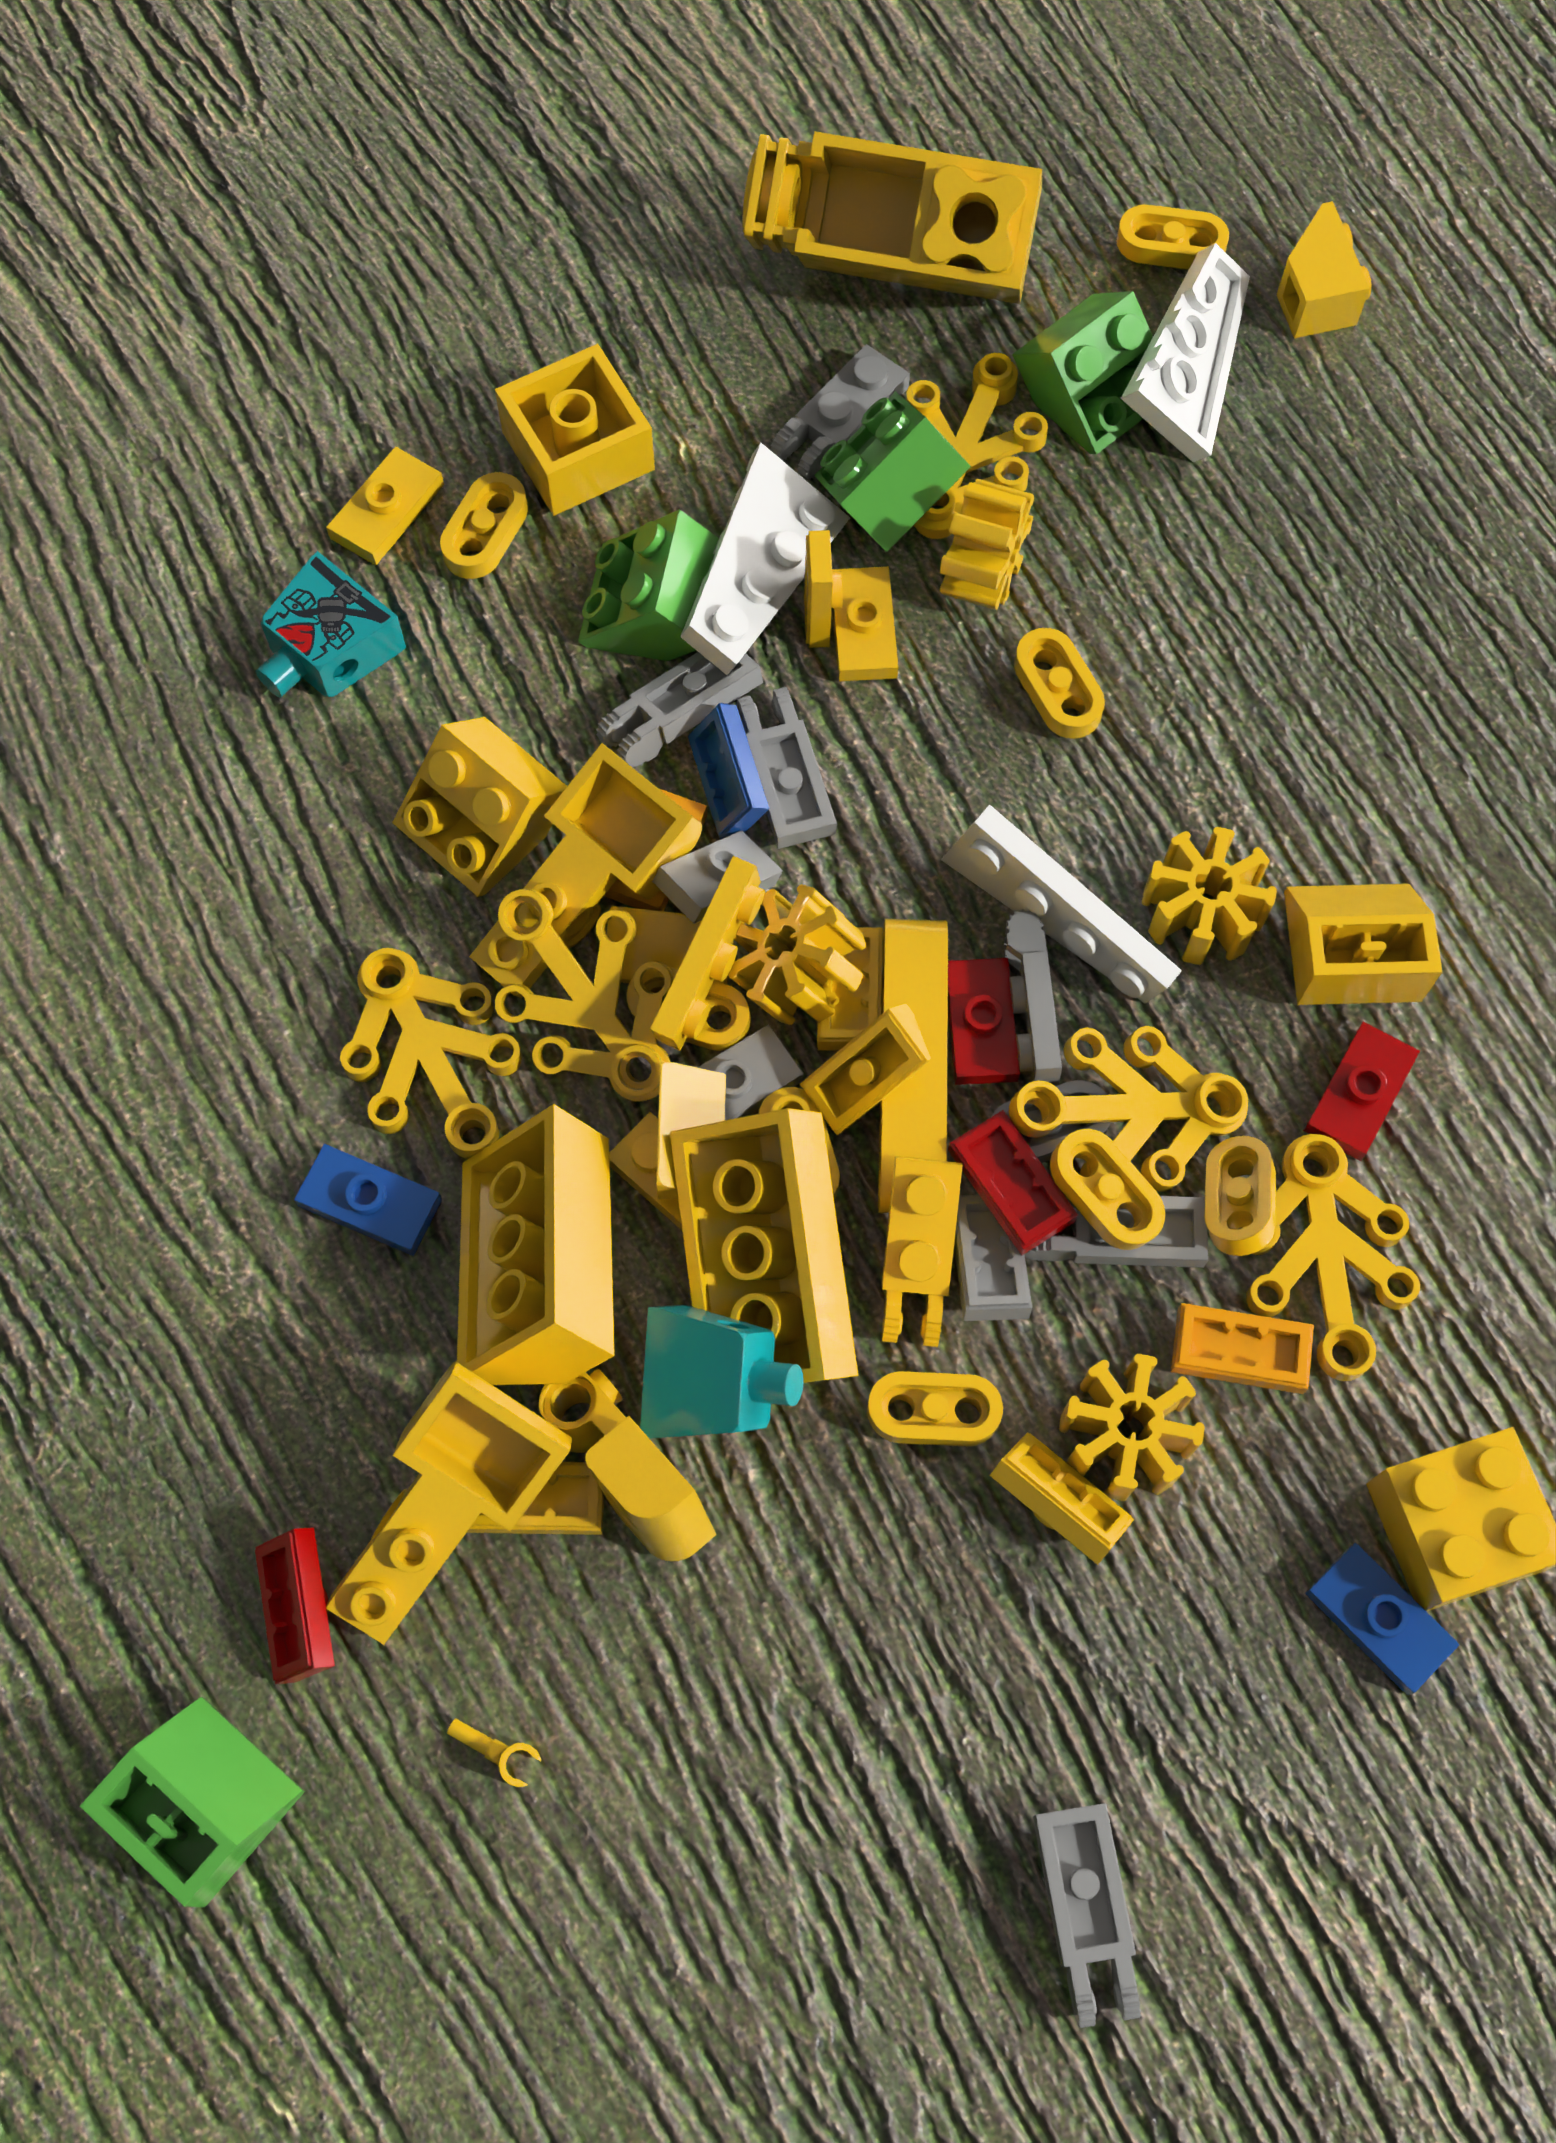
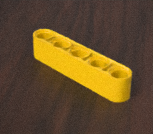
[878,919,948,1213]

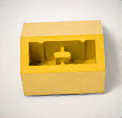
[392,717,567,897]
[1284,884,1442,1005]

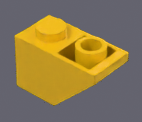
[1276,201,1371,339]

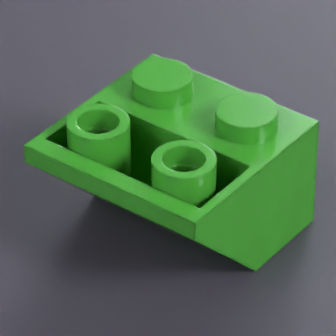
[1012,291,1153,454]
[814,391,971,552]
[578,509,719,661]
[80,1697,305,1908]

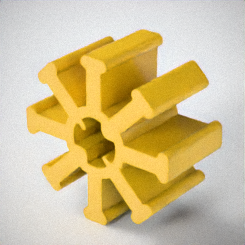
[940,478,1034,610]
[1142,827,1277,965]
[728,884,866,1025]
[1059,1354,1205,1501]

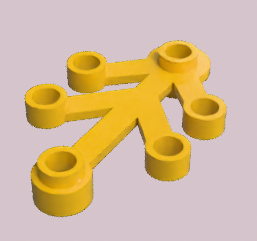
[906,353,1048,539]
[494,889,674,1101]
[340,948,522,1159]
[1009,1026,1248,1192]
[1238,1134,1420,1381]

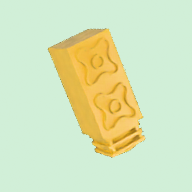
[742,131,1042,304]

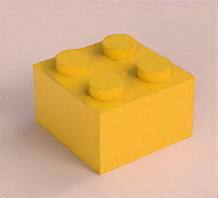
[495,343,655,516]
[1366,1427,1556,1612]

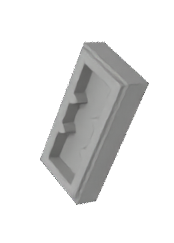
[652,831,783,924]
[697,1024,803,1120]
[954,1195,1032,1321]

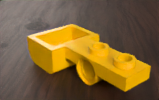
[469,743,702,998]
[326,1361,572,1645]
[539,1368,717,1561]

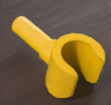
[447,1718,541,1787]

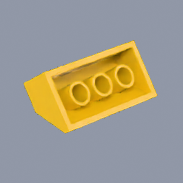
[457,1104,614,1385]
[670,1108,858,1383]

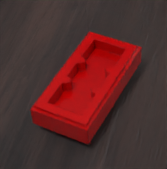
[948,958,1020,1085]
[1303,1021,1420,1161]
[948,1110,1078,1256]
[255,1528,335,1685]

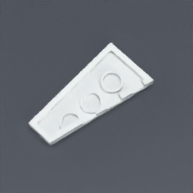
[1121,243,1250,462]
[681,443,850,676]
[941,805,1182,1003]

